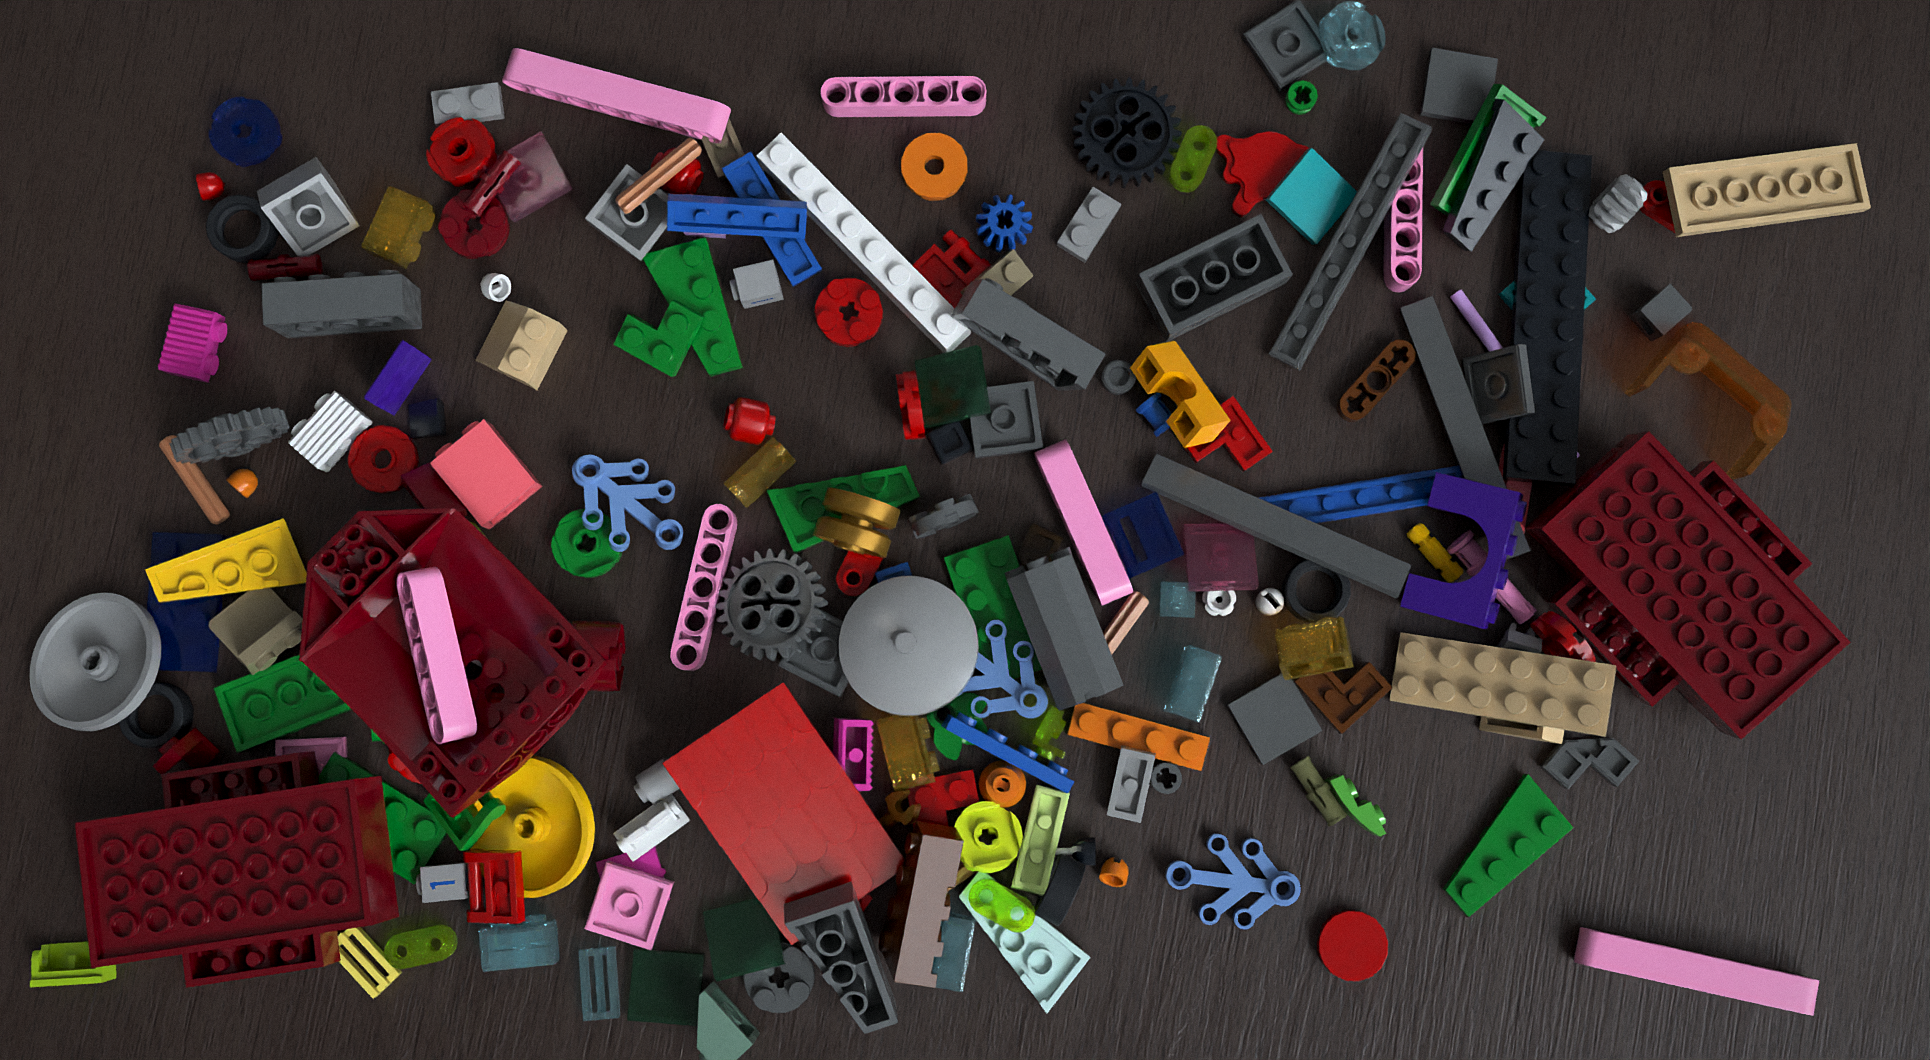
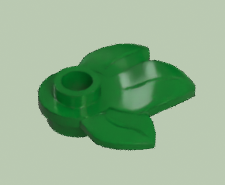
[927,693,988,761]

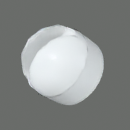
[480,273,511,302]
[1255,588,1284,616]

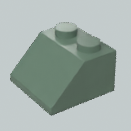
[697,981,760,1060]

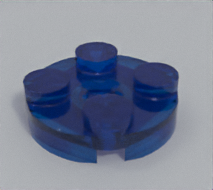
[209,97,282,167]

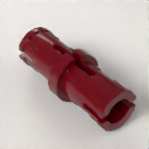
[462,150,521,217]
[247,254,323,281]

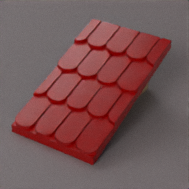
[662,682,905,945]

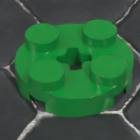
[551,509,623,578]

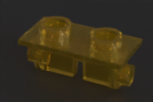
[723,437,797,508]

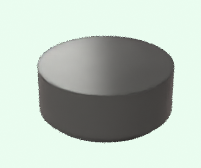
[1101,360,1136,395]

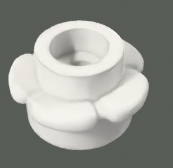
[1202,582,1236,616]

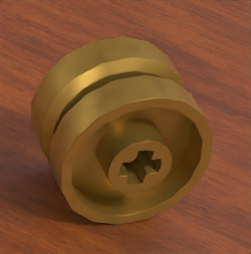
[813,488,900,558]

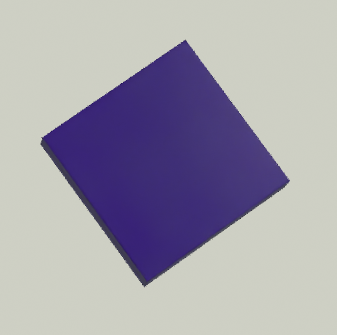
[364,340,432,416]

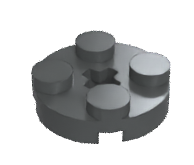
[908,494,979,539]
[744,940,815,1013]

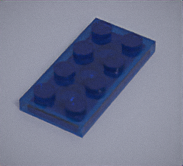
[147,532,226,672]

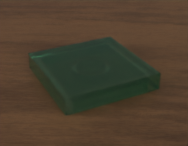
[915,345,991,428]
[703,898,785,982]
[627,948,705,1026]

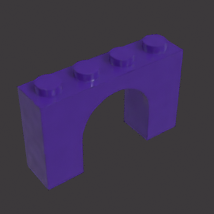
[1400,472,1527,629]

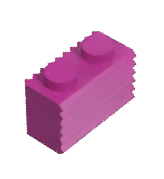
[158,303,227,383]
[833,718,874,791]

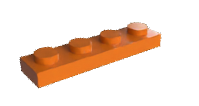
[1067,703,1210,771]

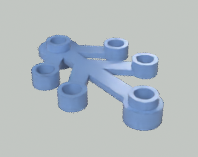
[572,455,683,552]
[958,620,1048,719]
[1165,833,1301,930]

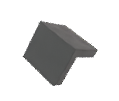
[1629,284,1692,342]

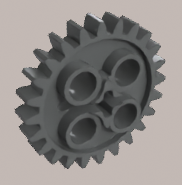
[169,407,290,464]
[715,549,828,661]

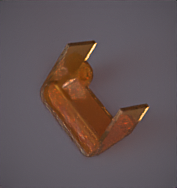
[1624,322,1792,480]

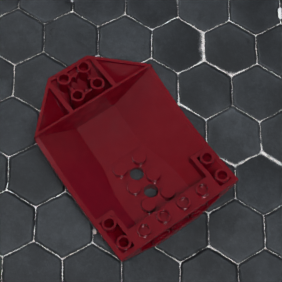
[299,508,607,817]

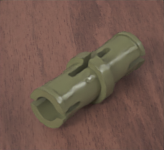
[1290,756,1347,827]

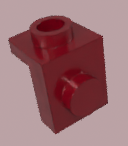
[152,727,220,774]

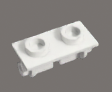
[613,794,690,862]

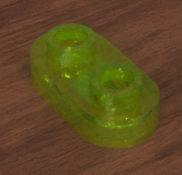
[1169,125,1217,192]
[969,878,1035,932]
[384,925,457,969]

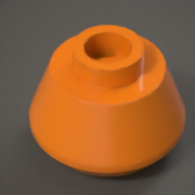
[979,760,1026,808]

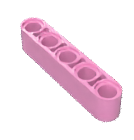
[821,76,987,117]
[1384,148,1423,293]
[1034,439,1133,606]
[670,504,737,671]
[397,567,477,744]

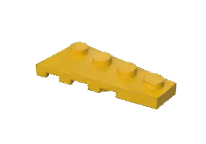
[145,518,307,603]

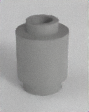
[634,757,680,805]

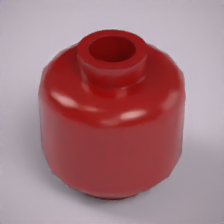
[651,147,704,195]
[723,397,776,445]

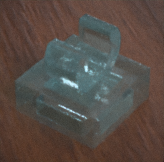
[1159,582,1196,618]

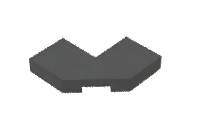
[1539,738,1639,789]

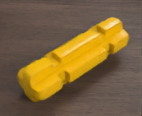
[1407,523,1464,583]

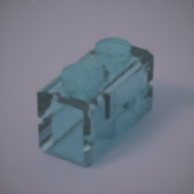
[1163,645,1222,723]
[932,912,976,992]
[479,914,560,972]

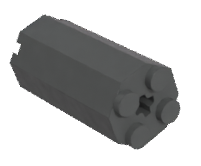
[1004,547,1123,711]

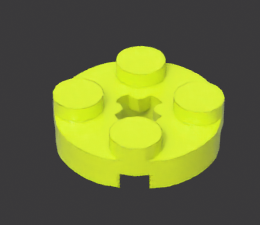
[954,801,1023,873]

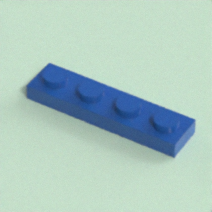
[722,152,822,287]
[667,194,807,238]
[941,712,1075,794]

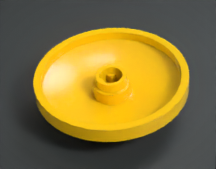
[471,756,595,898]

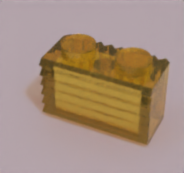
[362,186,435,269]
[1275,616,1354,680]
[876,715,940,792]

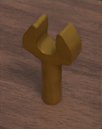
[879,790,921,832]

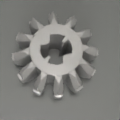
[1589,174,1648,233]

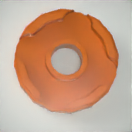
[901,133,968,201]

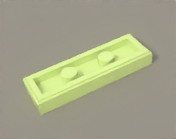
[1011,785,1070,896]

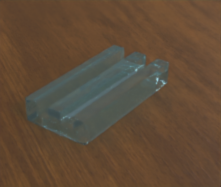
[578,946,620,1021]

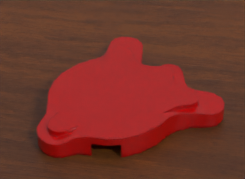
[1214,131,1309,217]

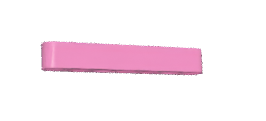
[502,48,731,143]
[1574,927,1819,1016]

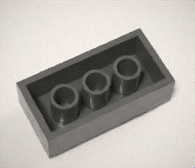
[1135,214,1293,342]
[262,270,422,338]

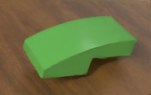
[1324,774,1386,836]

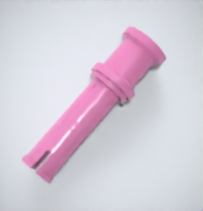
[1447,530,1537,624]

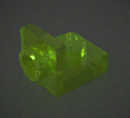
[1031,705,1066,761]

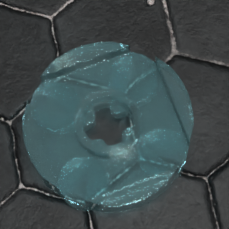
[1319,1,1386,70]

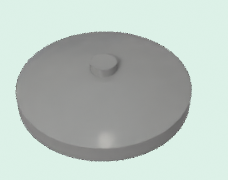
[839,576,979,716]
[29,593,161,731]

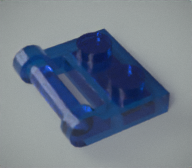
[1101,492,1185,579]

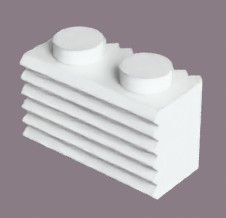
[288,391,373,472]

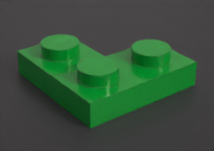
[613,300,705,377]

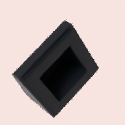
[408,399,446,439]

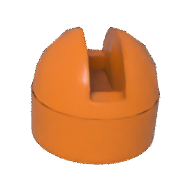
[226,469,258,498]
[1099,857,1129,887]

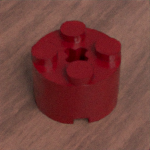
[572,621,626,692]

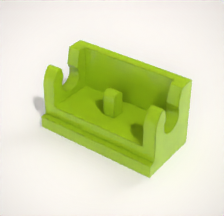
[30,941,116,987]

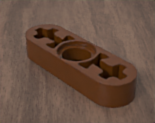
[1337,340,1415,422]

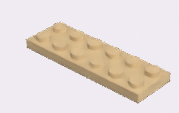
[1663,143,1871,237]
[1390,632,1617,737]

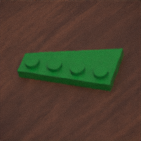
[1430,84,1546,217]
[643,237,743,377]
[767,465,920,553]
[1443,773,1573,917]

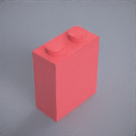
[430,419,543,530]

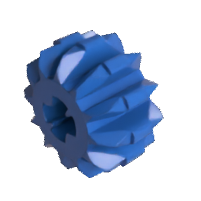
[976,194,1033,253]

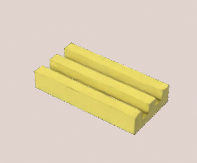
[338,927,402,999]

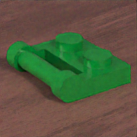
[424,791,506,851]

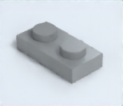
[431,82,505,127]
[1057,187,1121,263]
[1107,746,1156,823]

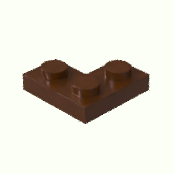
[1294,659,1393,734]

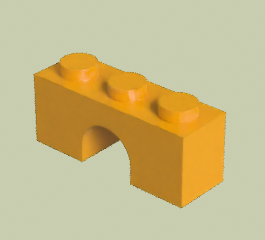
[1130,341,1231,448]

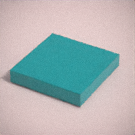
[1265,148,1357,245]

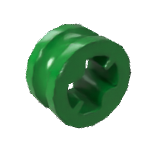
[1285,80,1318,115]

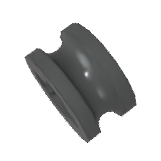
[1150,762,1182,794]

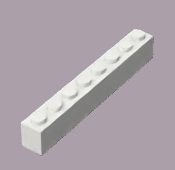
[756,133,971,356]

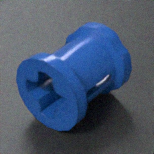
[1136,393,1172,437]

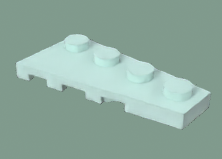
[959,872,1090,1013]

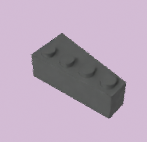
[951,278,1106,391]
[784,881,898,1034]

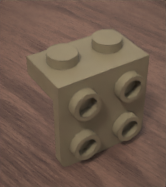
[209,588,303,675]

